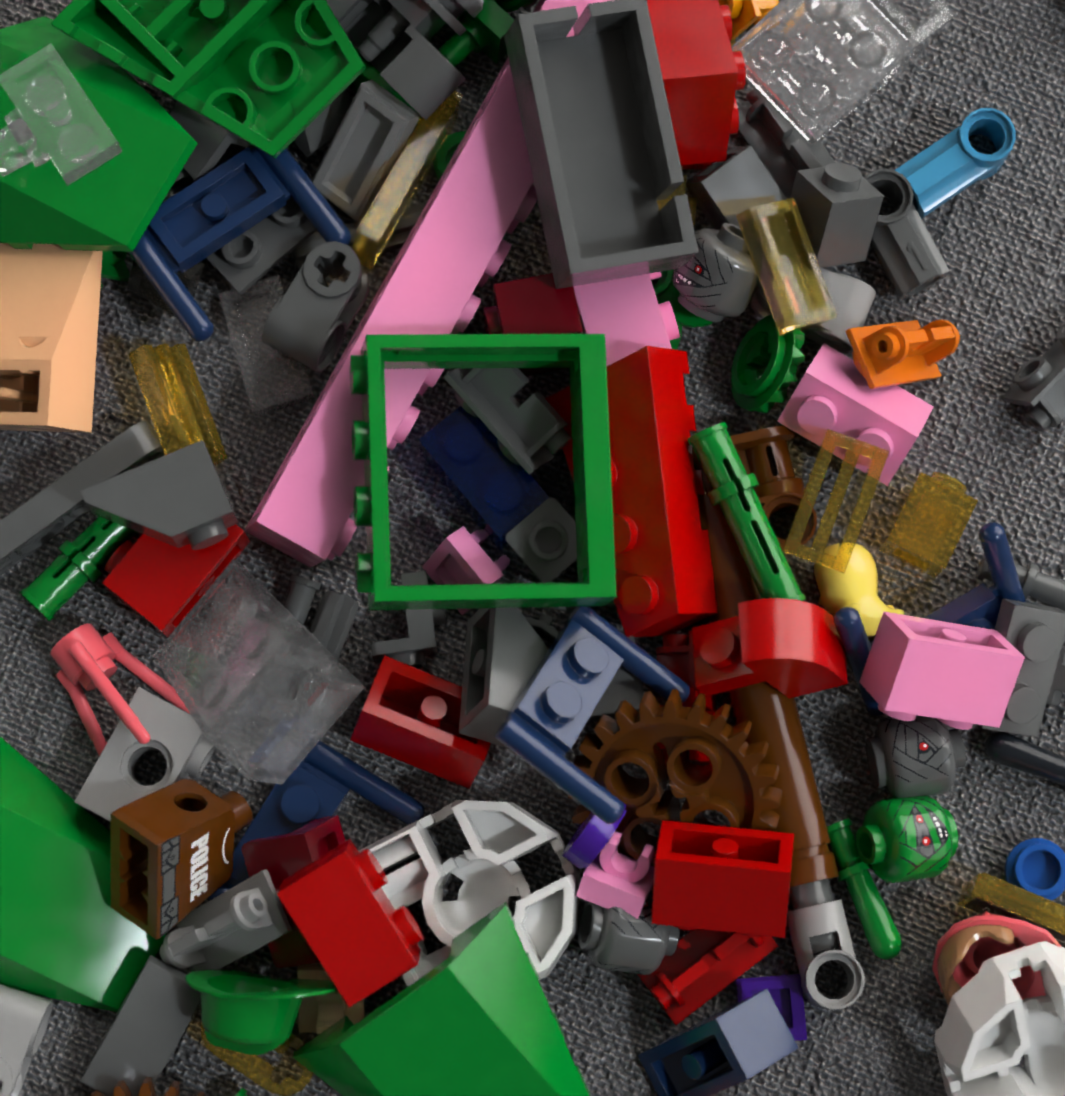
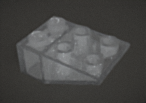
[731,0,955,145]
[153,559,365,785]

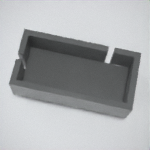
[504,0,699,289]

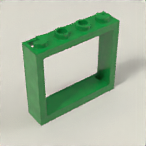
[350,334,617,610]

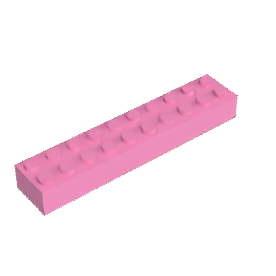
[244,0,611,568]

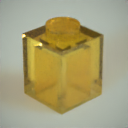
[879,472,978,578]

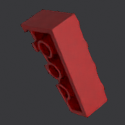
[546,346,718,637]

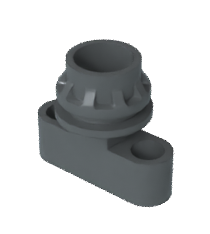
[326,0,484,120]

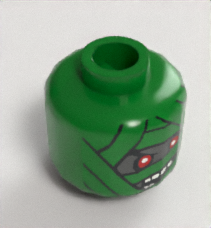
[856,795,958,883]

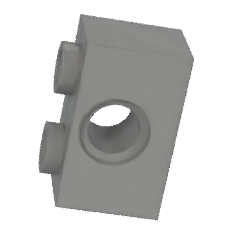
[74,687,216,822]

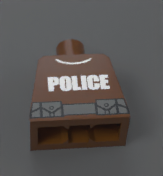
[111,779,252,940]

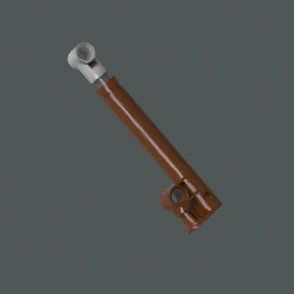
[692,425,865,1009]

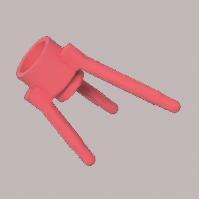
[50,623,194,756]

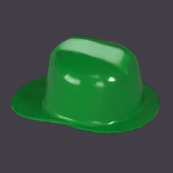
[185,970,338,1055]

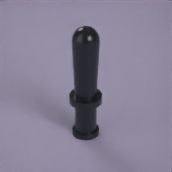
[985,732,1065,792]

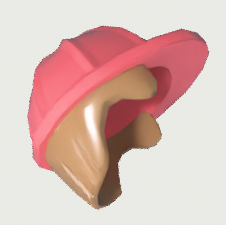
[932,911,1062,1005]

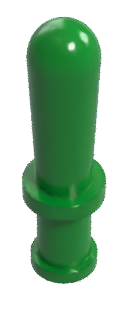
[827,818,902,960]

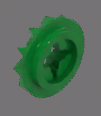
[731,313,805,414]

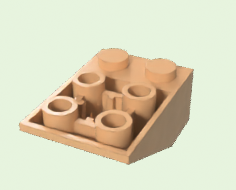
[0,243,103,433]

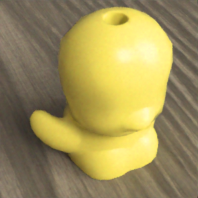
[814,542,904,641]

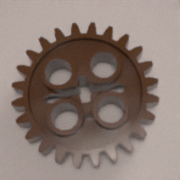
[568,689,783,891]

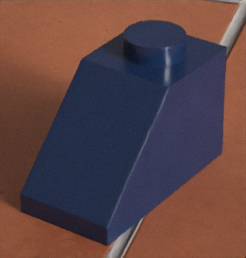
[637,989,798,1096]

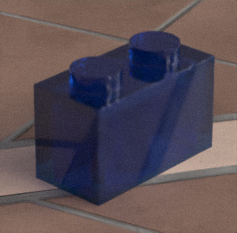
[418,406,549,551]

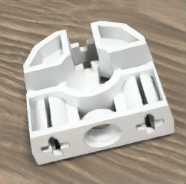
[358,800,581,987]
[934,941,1065,1096]

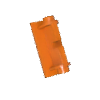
[845,319,960,389]

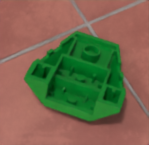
[0,16,198,252]

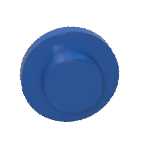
[1004,838,1065,903]

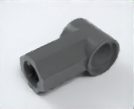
[864,168,950,300]

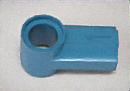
[895,108,1016,219]

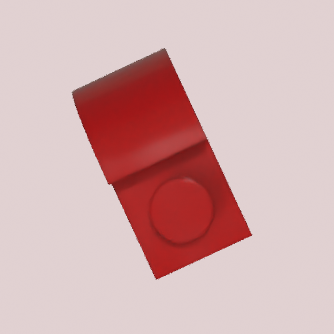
[692,598,848,699]

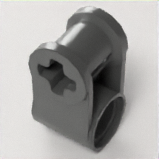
[262,241,369,373]

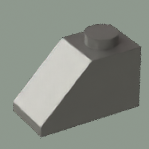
[80,440,239,550]
[459,608,549,748]

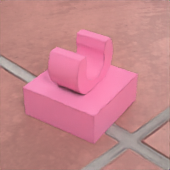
[422,526,510,615]
[576,831,655,919]

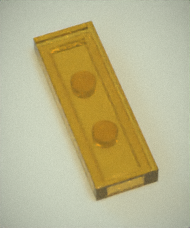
[353,91,463,270]

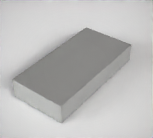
[311,80,421,221]

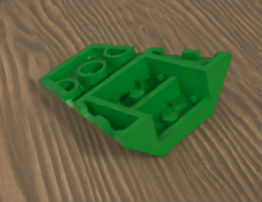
[50,0,366,159]
[0,736,170,1012]
[293,902,591,1096]

